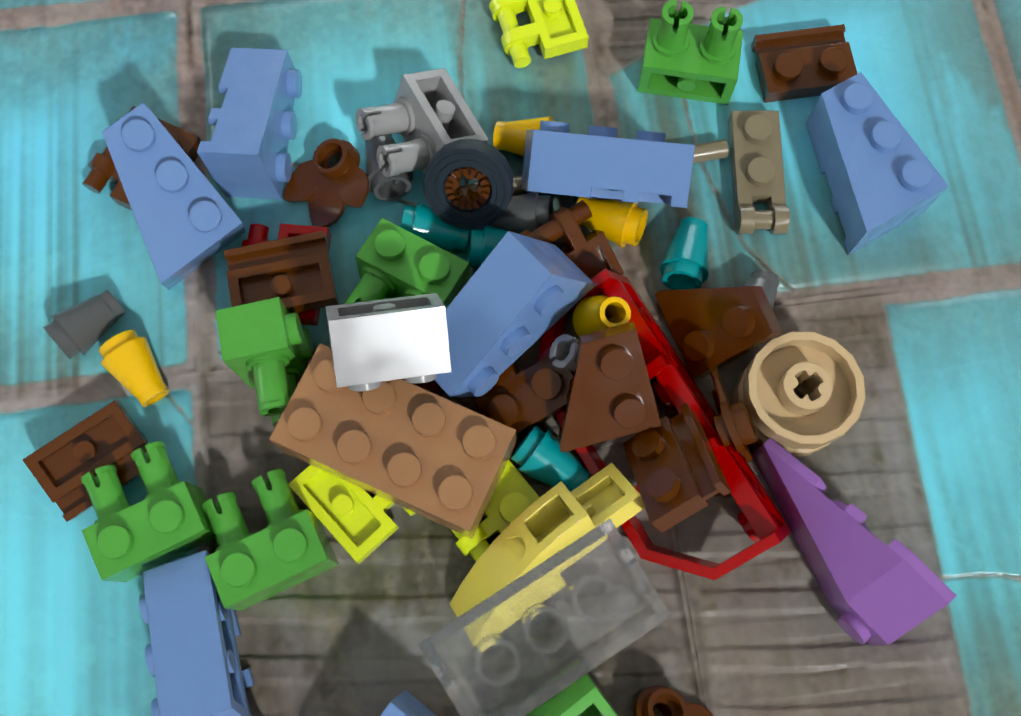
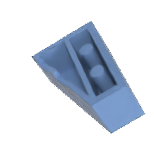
[197,48,302,199]
[805,72,948,255]
[102,102,246,290]
[521,121,695,208]
[434,231,596,398]
[139,550,255,716]

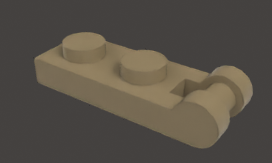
[728,111,790,234]

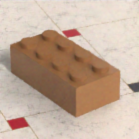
[269,343,516,539]

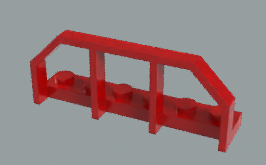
[538,269,792,580]

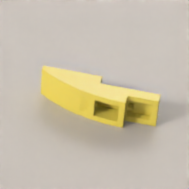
[450,463,645,647]

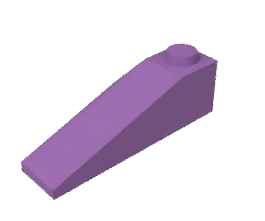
[753,438,956,645]

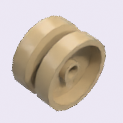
[733,332,866,458]

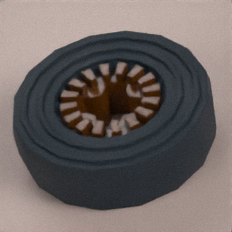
[423,139,513,229]

